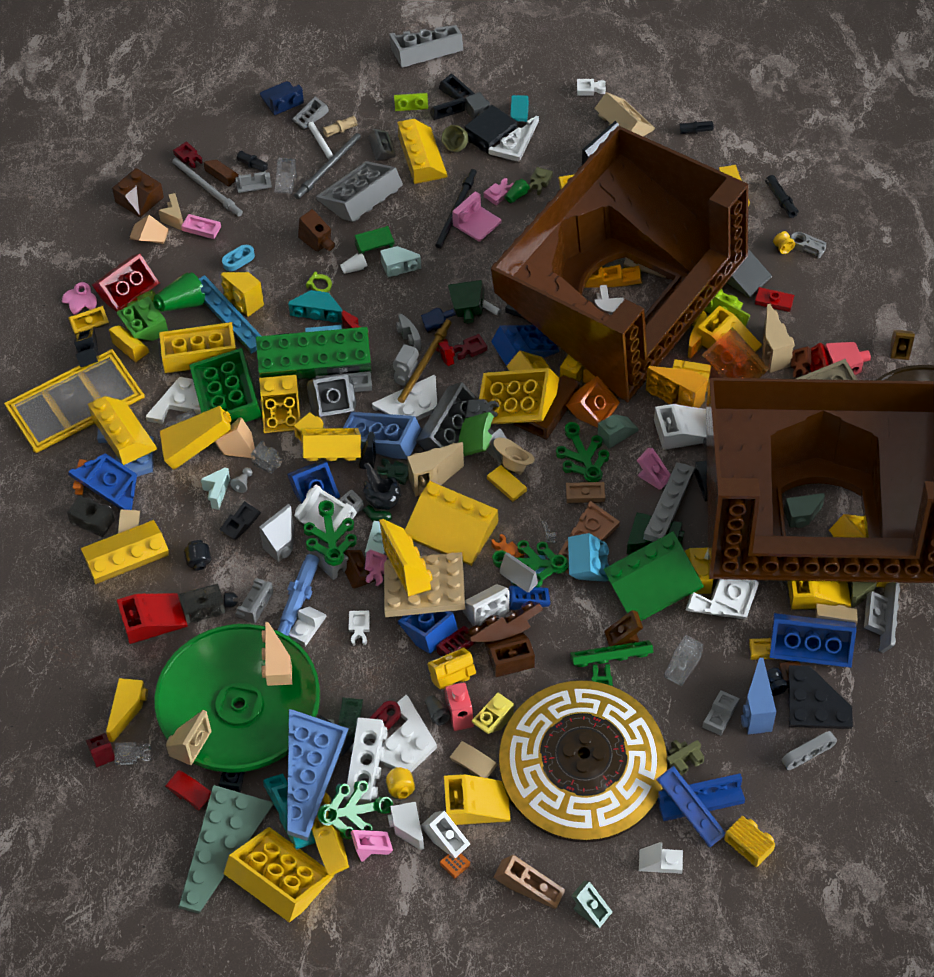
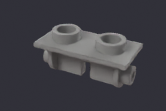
[235,171,272,193]

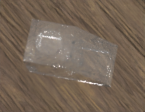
[664,635,703,686]

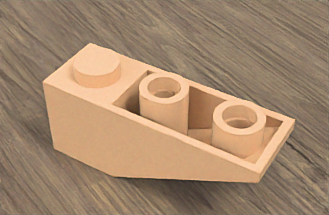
[262,622,292,686]

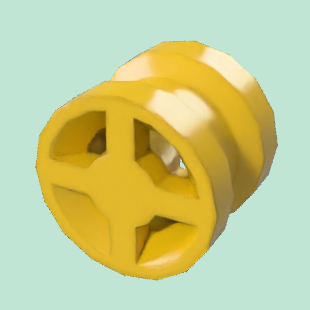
[773,231,795,254]

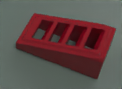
[436,625,475,657]

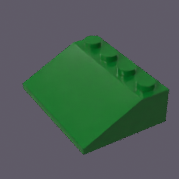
[189,348,262,423]
[604,531,704,621]

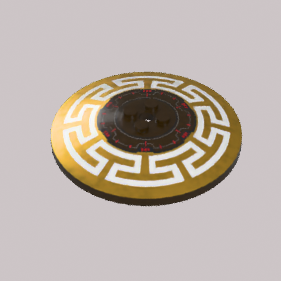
[499,681,667,842]

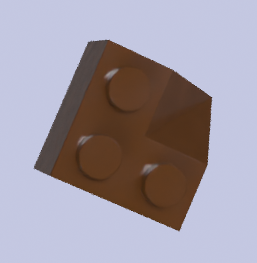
[112,168,164,218]

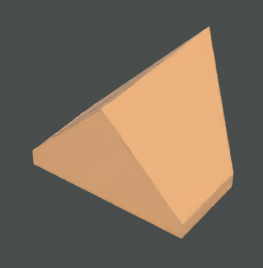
[130,215,168,244]
[215,417,257,459]

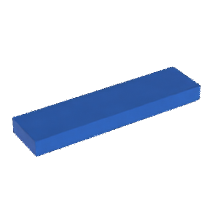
[656,766,726,847]

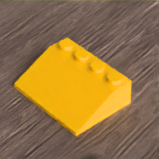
[479,368,559,424]
[405,481,498,566]
[223,827,334,922]

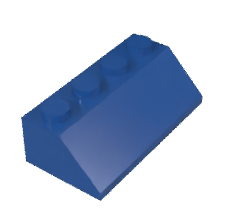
[770,613,857,668]

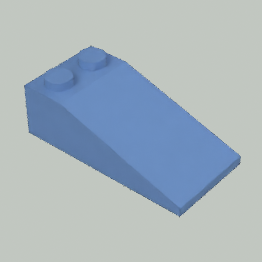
[343,412,422,459]

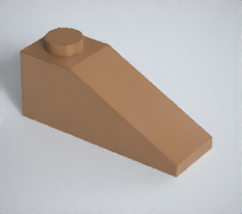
[493,855,565,909]

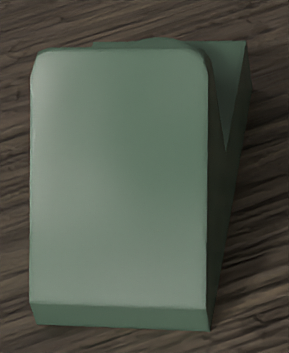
[571,880,612,928]

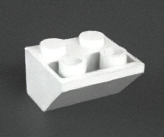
[463,584,509,626]

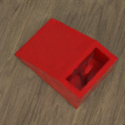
[117,593,188,644]

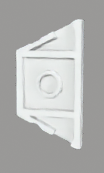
[372,375,437,421]

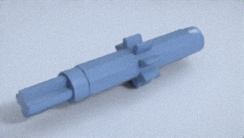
[277,554,320,636]

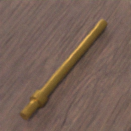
[398,319,452,403]

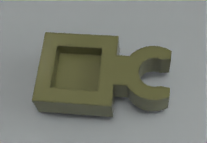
[529,167,553,195]

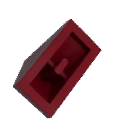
[86,733,116,768]

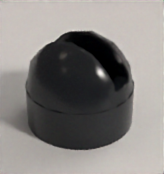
[224,592,238,608]

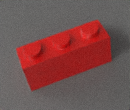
[92,254,160,312]

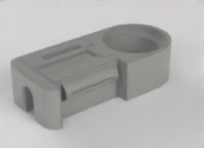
[791,232,827,258]

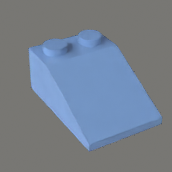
[741,658,776,735]

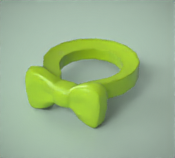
[306,271,332,292]

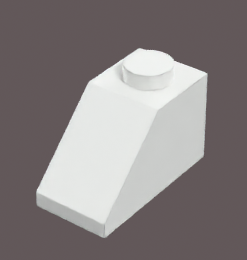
[387,802,424,850]
[420,811,470,858]

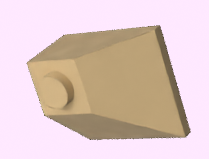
[166,710,212,765]

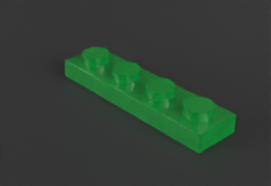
[570,640,654,667]

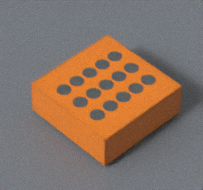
[440,853,470,879]

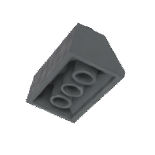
[416,382,478,451]

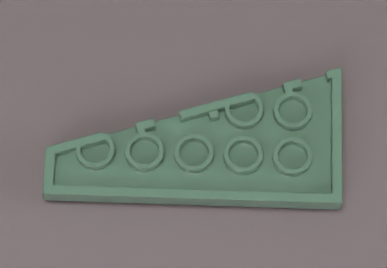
[178,785,273,914]

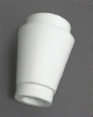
[340,253,368,274]

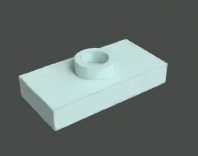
[365,521,386,556]

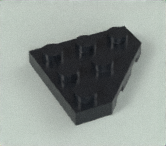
[788,665,853,729]

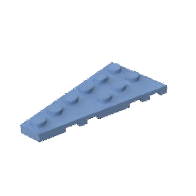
[287,709,348,841]

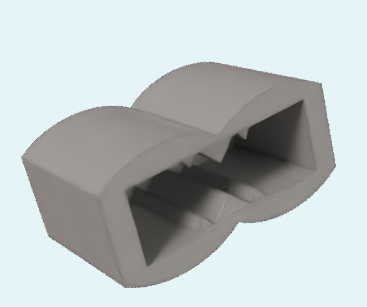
[393,344,419,386]

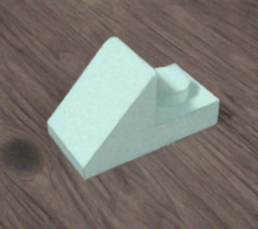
[201,468,230,510]

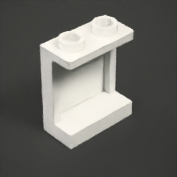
[294,485,357,533]

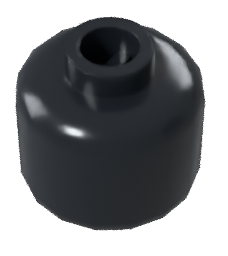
[184,540,211,570]

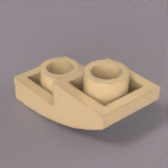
[118,509,140,533]
[450,741,498,778]

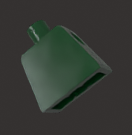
[448,280,485,324]

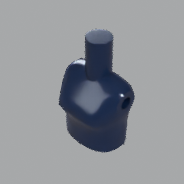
[421,308,456,332]

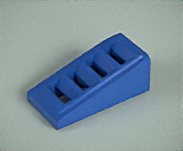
[508,586,550,610]

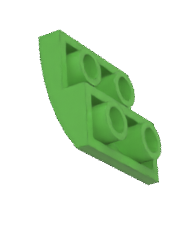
[459,412,494,456]

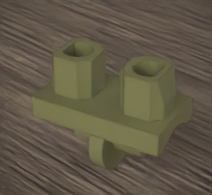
[667,740,704,776]

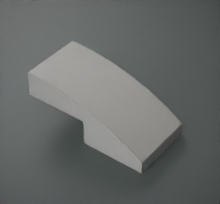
[702,691,739,736]

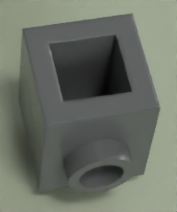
[465,92,491,119]

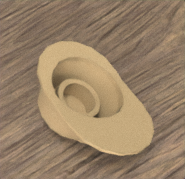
[493,437,535,475]

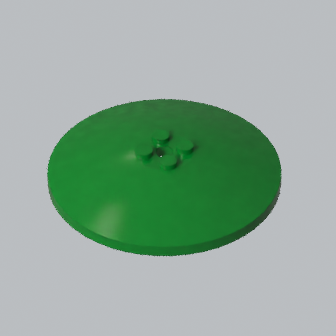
[154,624,320,772]

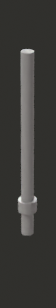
[172,158,243,217]

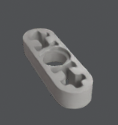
[781,731,837,770]

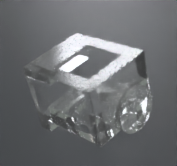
[251,441,282,474]

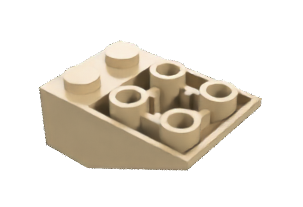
[762,304,795,373]
[407,442,464,496]

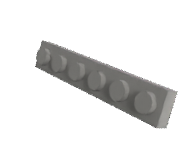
[643,462,695,542]

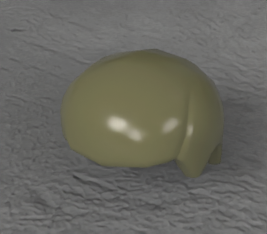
[441,125,468,153]

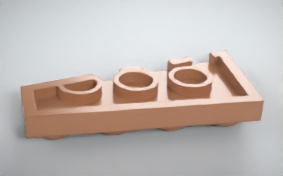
[557,501,620,574]

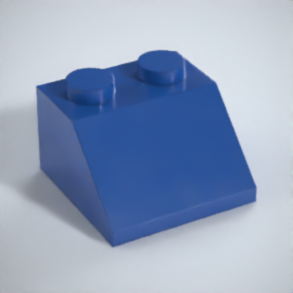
[287,460,340,504]
[398,611,458,654]

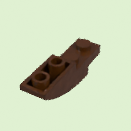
[464,601,543,642]

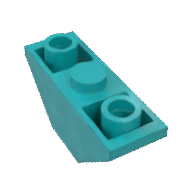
[288,290,342,323]

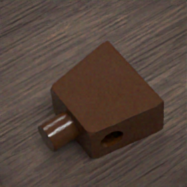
[298,209,335,252]

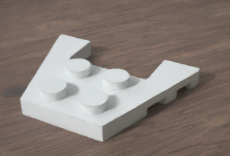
[146,377,201,424]
[685,549,759,619]
[350,695,437,772]

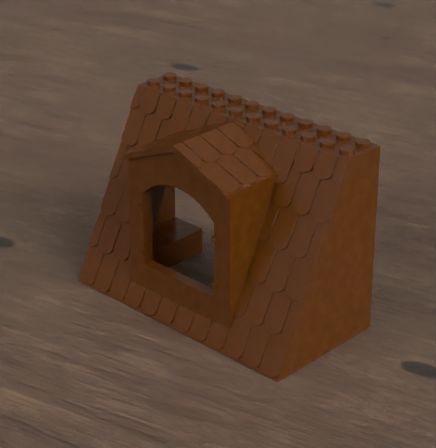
[491,125,748,403]
[706,378,934,583]

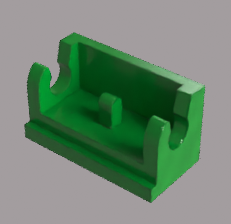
[355,226,394,256]

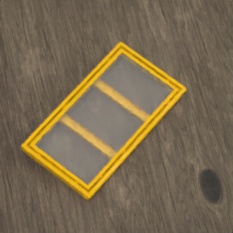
[4,349,145,453]

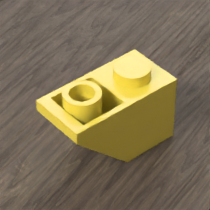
[472,693,514,734]

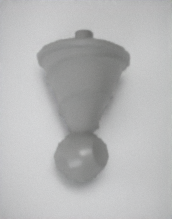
[230,467,253,493]

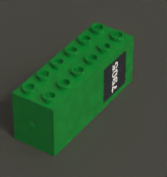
[256,327,372,379]

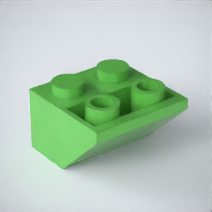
[117,296,168,341]

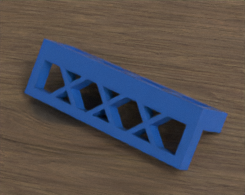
[657,773,745,821]

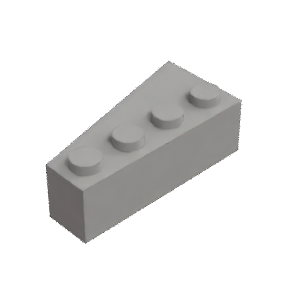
[389,25,463,67]

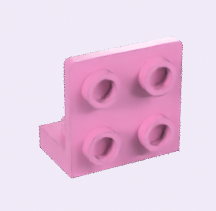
[452,191,501,242]

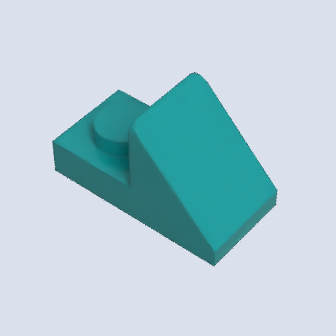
[511,95,529,122]

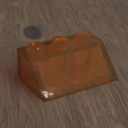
[702,327,770,378]

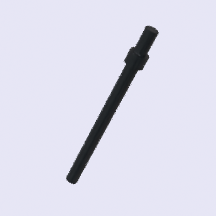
[435,169,477,249]

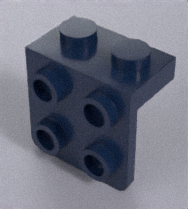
[260,81,304,115]

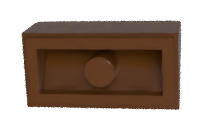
[204,159,239,187]
[344,550,375,588]

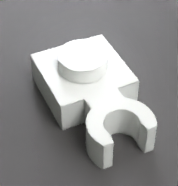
[577,79,606,96]
[349,610,370,646]

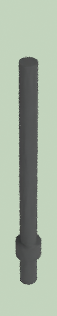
[294,133,361,199]

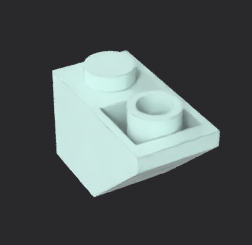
[380,246,421,277]

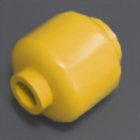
[386,767,415,799]

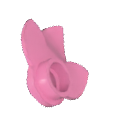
[62,282,97,315]

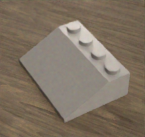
[316,161,403,222]

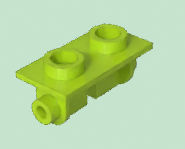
[394,93,428,111]

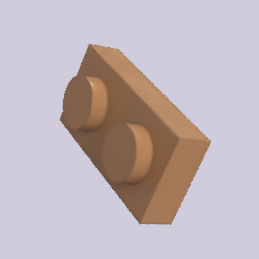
[566,482,605,503]

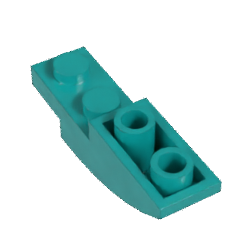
[263,773,316,849]

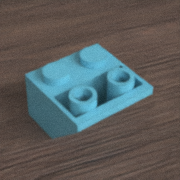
[568,533,609,581]

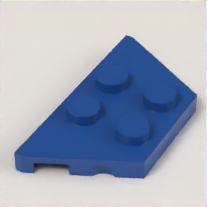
[68,453,137,510]

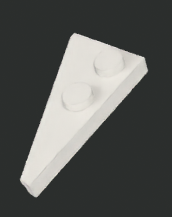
[489,116,539,162]

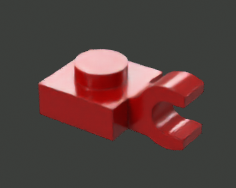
[436,339,455,366]

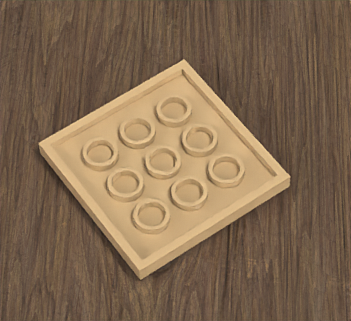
[384,552,466,617]

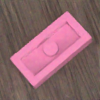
[181,214,221,239]

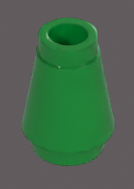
[505,179,530,204]

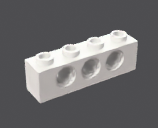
[345,717,387,805]

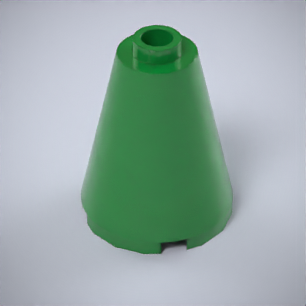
[153,272,205,312]

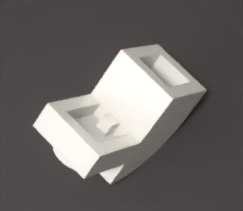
[594,285,624,315]

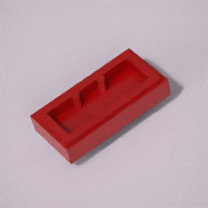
[755,287,794,312]

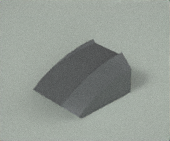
[307,374,357,417]

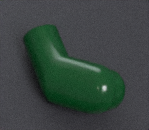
[363,505,392,522]

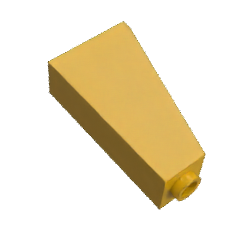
[160,406,231,470]

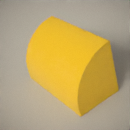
[109,326,150,363]

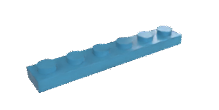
[199,275,261,354]

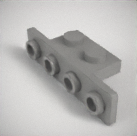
[864,582,900,653]

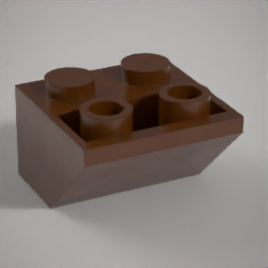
[485,632,535,677]

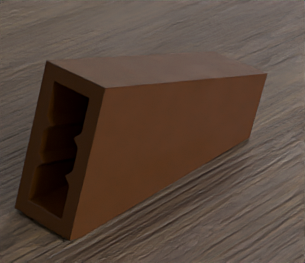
[514,375,579,440]

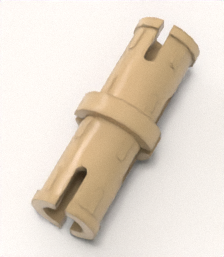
[323,116,358,138]

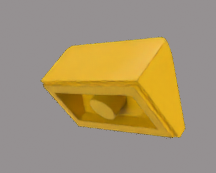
[68,306,109,334]

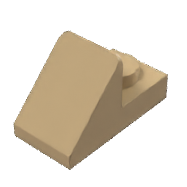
[159,193,183,230]

